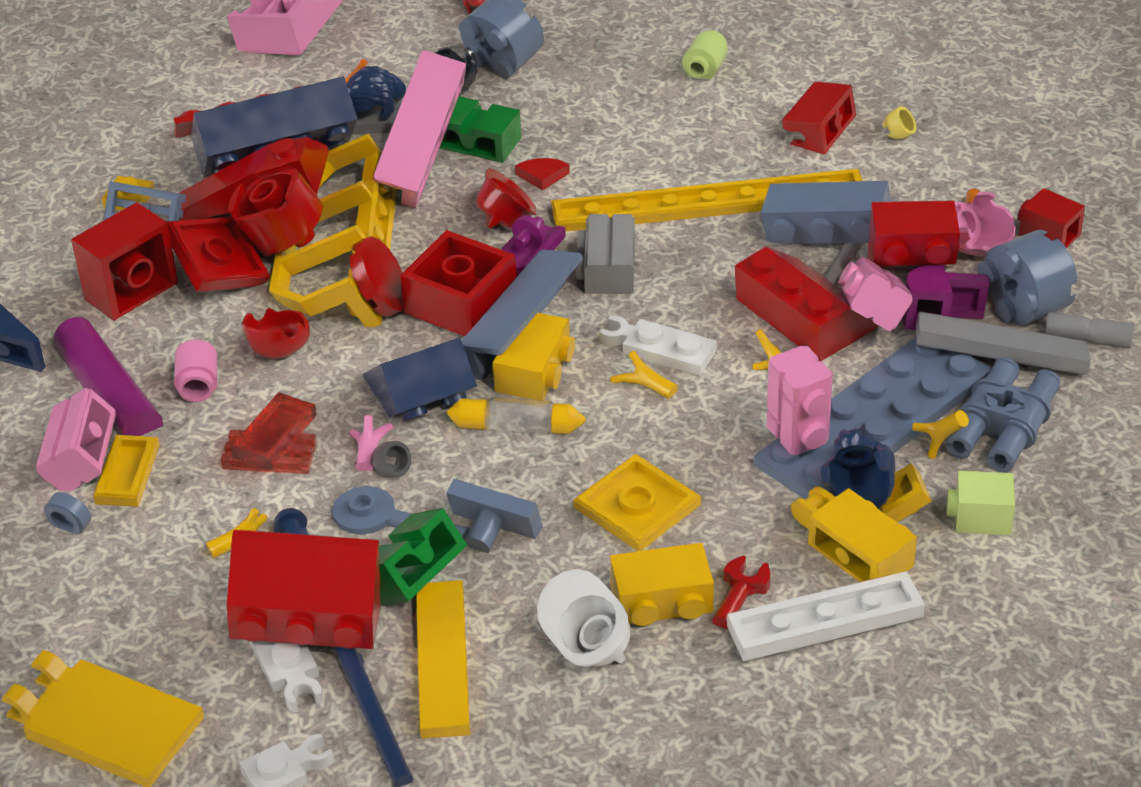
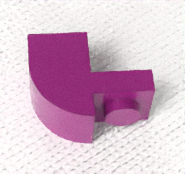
[902,265,990,330]

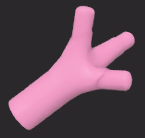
[349,415,393,471]

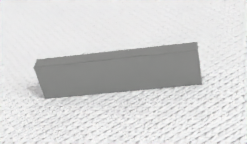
[916,311,1090,375]

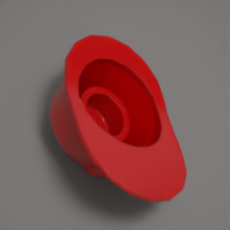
[475,168,537,231]

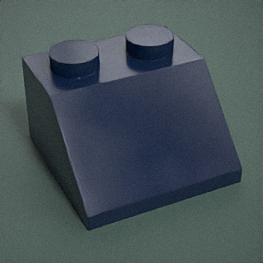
[362,337,477,421]

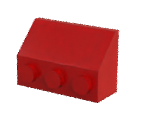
[735,246,879,362]
[226,530,381,649]

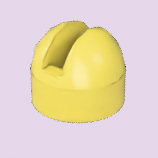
[883,106,916,140]

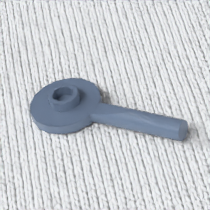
[332,486,469,540]

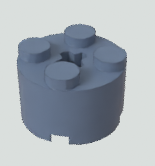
[458,0,544,80]
[977,230,1077,325]

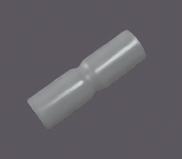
[1045,312,1134,348]

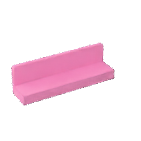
[373,50,466,208]

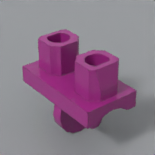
[501,215,566,276]

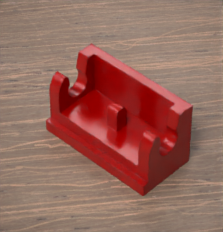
[782,81,856,155]

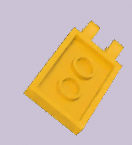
[2,650,204,787]

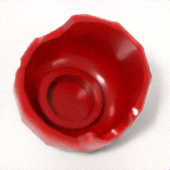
[241,308,310,360]

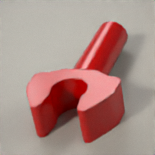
[712,555,771,629]

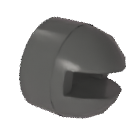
[372,441,411,477]

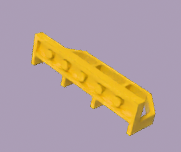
[269,133,397,327]

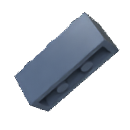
[761,181,891,244]

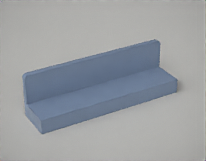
[462,249,582,381]

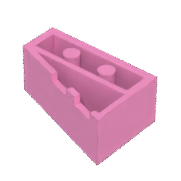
[227,0,343,56]

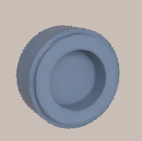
[44,492,92,534]

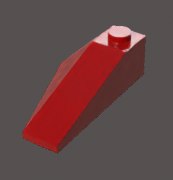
[168,137,329,221]

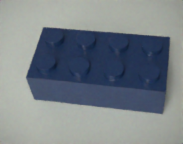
[191,76,357,178]

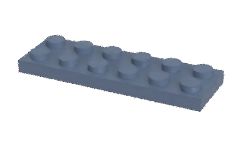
[754,337,992,499]

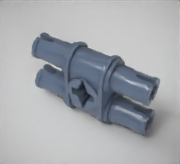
[946,357,1061,472]

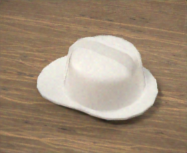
[537,569,630,667]

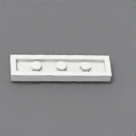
[727,571,925,662]

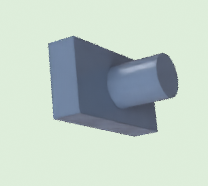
[446,479,543,553]

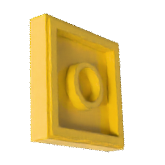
[573,454,701,551]

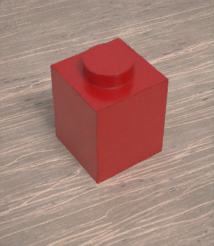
[1017,188,1085,248]

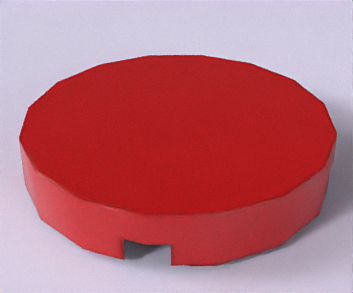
[350,236,404,317]

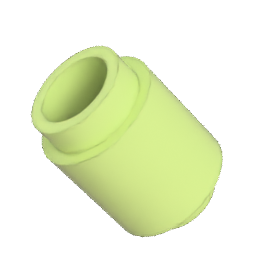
[682,30,728,80]

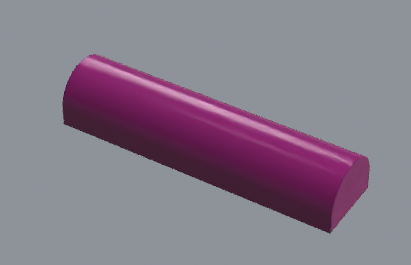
[53,317,164,436]

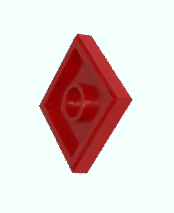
[167,217,270,292]

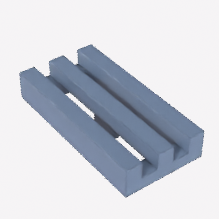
[103,181,186,221]

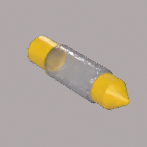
[447,398,586,435]

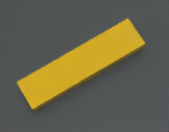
[416,580,470,739]

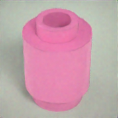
[174,340,217,402]

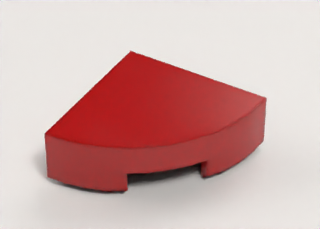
[515,158,570,191]

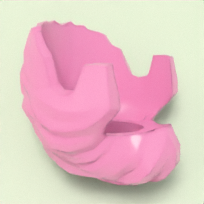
[955,191,1016,257]

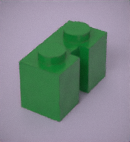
[439,96,521,163]
[379,508,467,606]

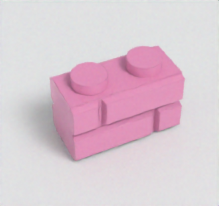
[838,257,913,332]
[766,346,833,455]
[36,388,116,491]

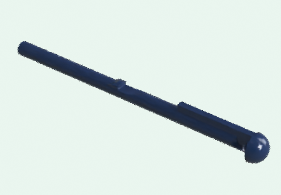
[273,508,413,787]

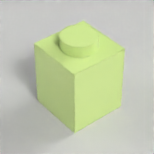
[946,470,1015,535]

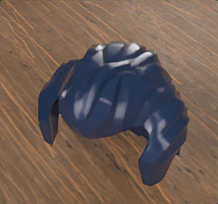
[346,66,406,120]
[820,428,895,508]

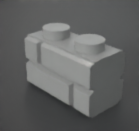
[576,214,635,294]

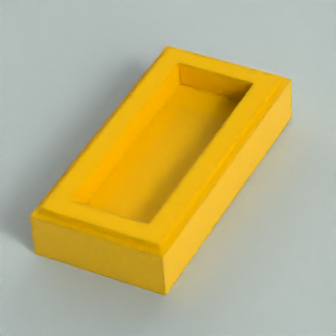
[93,435,160,507]

